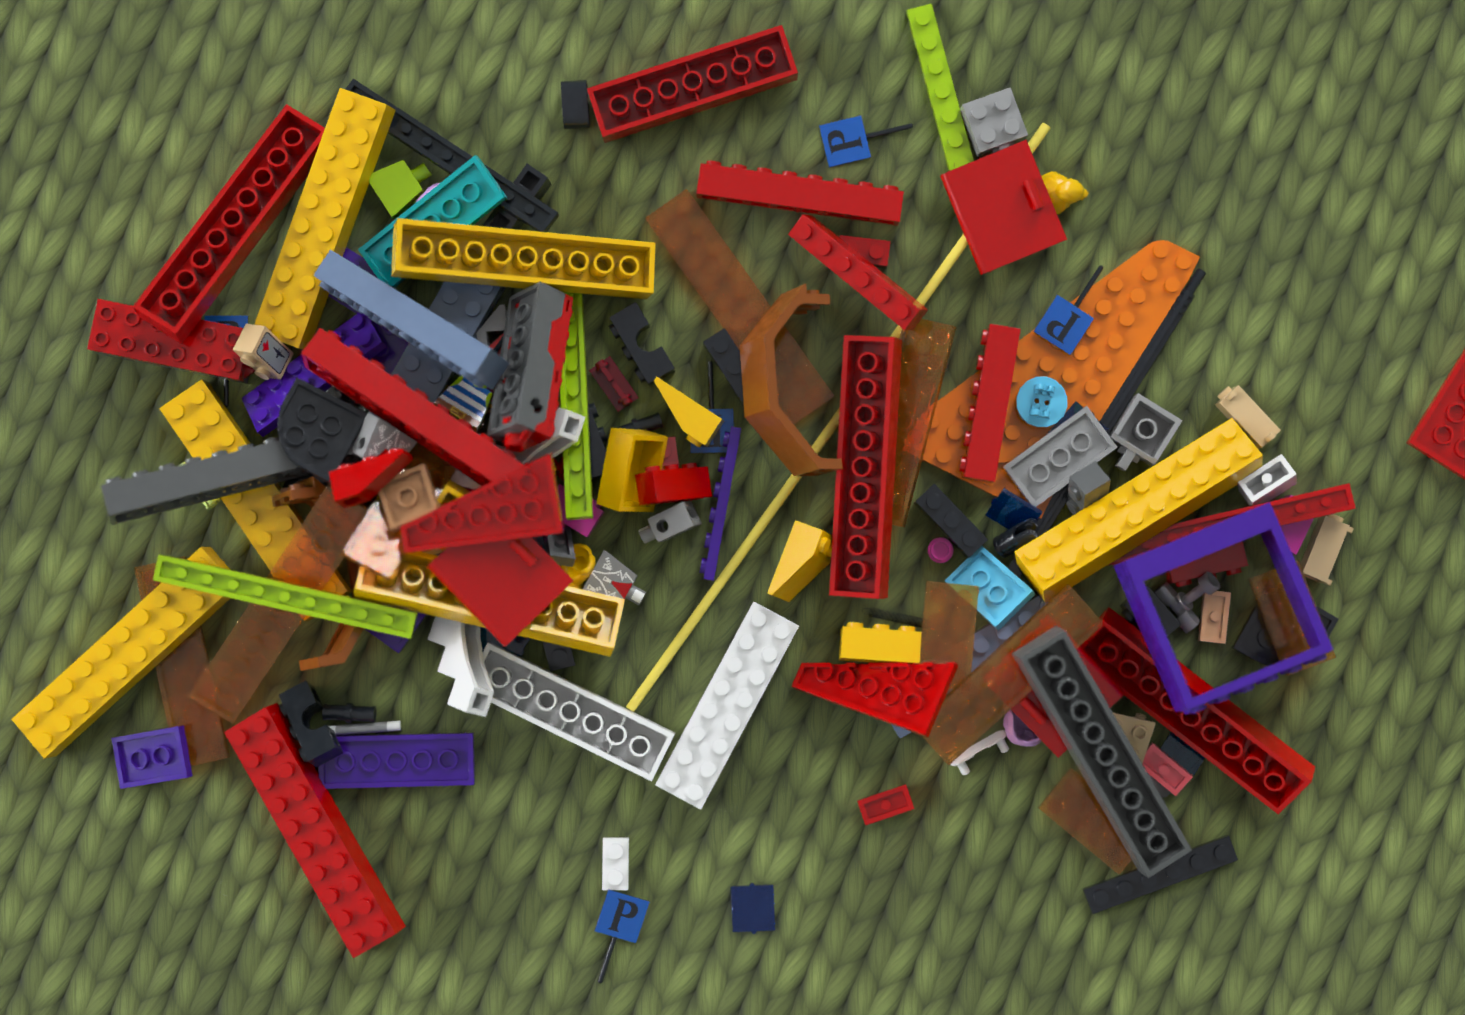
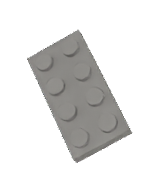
[1003,406,1117,509]

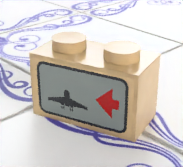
[233,324,294,380]

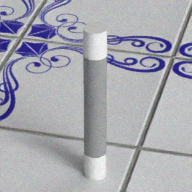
[328,721,401,735]

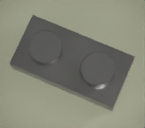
[544,526,575,567]

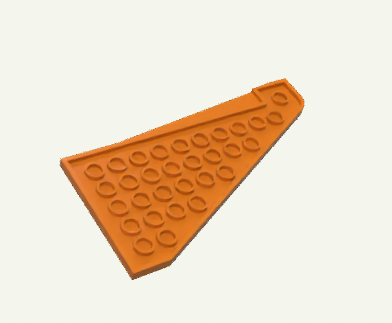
[902,240,1200,519]

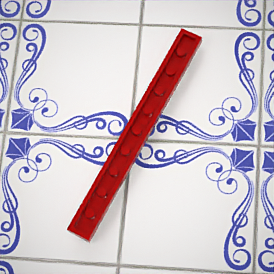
[1105,483,1356,567]

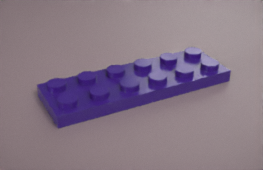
[241,313,387,437]
[319,733,475,789]

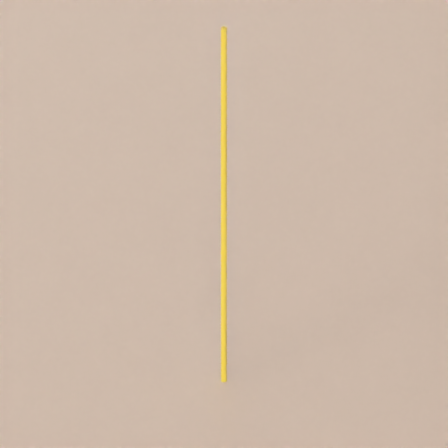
[626,123,1051,712]

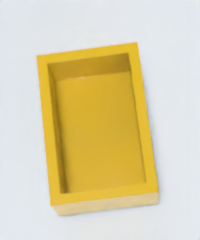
[596,428,668,512]
[839,622,921,664]

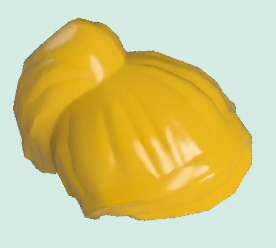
[1041,172,1089,214]
[560,543,596,589]

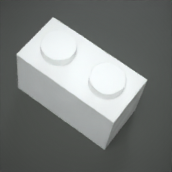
[1238,454,1297,506]

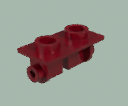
[589,356,639,412]

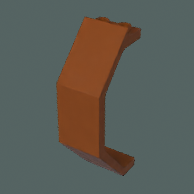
[740,283,842,476]
[272,476,373,671]

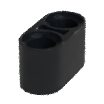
[561,80,590,130]

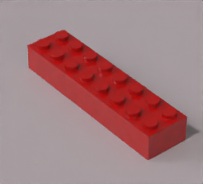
[587,25,798,143]

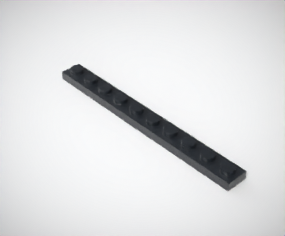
[345,79,559,232]

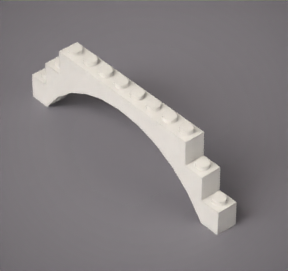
[428,408,585,717]

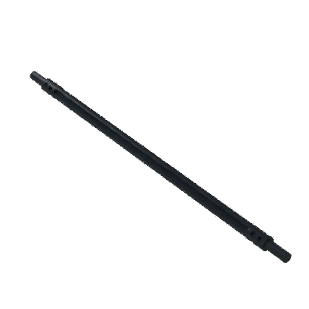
[1008,268,1206,578]

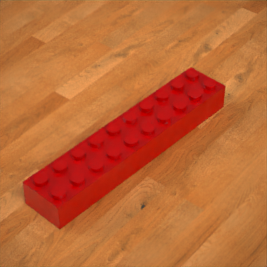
[133,104,325,344]
[301,328,528,486]
[829,335,902,599]
[1077,607,1315,815]
[224,702,406,958]

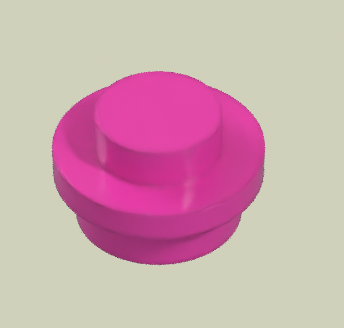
[927,537,953,563]

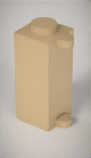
[1215,385,1281,449]
[1299,514,1354,586]

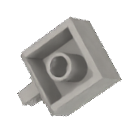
[960,88,1028,158]
[1109,393,1183,471]

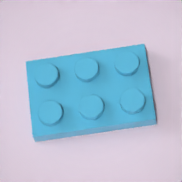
[945,546,1035,631]

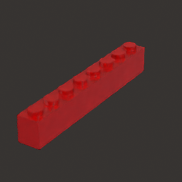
[696,160,904,226]

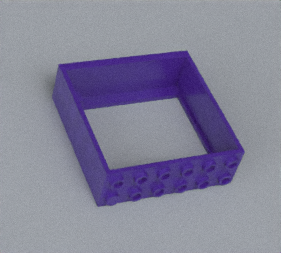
[1113,502,1333,715]

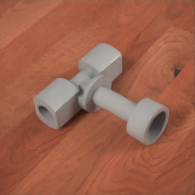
[1154,572,1220,633]

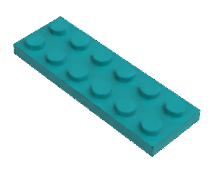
[358,155,507,288]

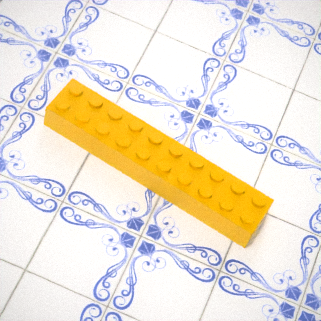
[254,88,396,350]
[391,218,655,299]
[159,379,352,621]
[1014,418,1263,603]
[354,539,625,657]
[11,547,231,759]

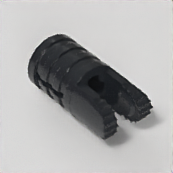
[993,518,1038,558]

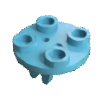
[1016,377,1067,427]

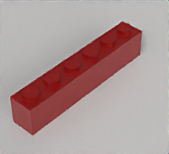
[788,214,928,330]
[959,324,1021,483]

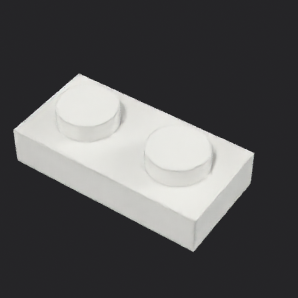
[602,837,629,890]

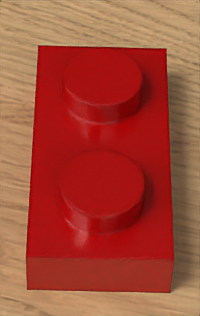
[839,235,890,268]
[857,784,914,826]

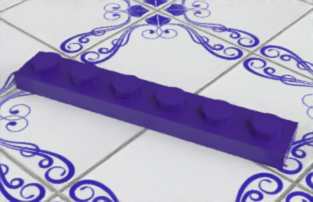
[700,426,741,581]

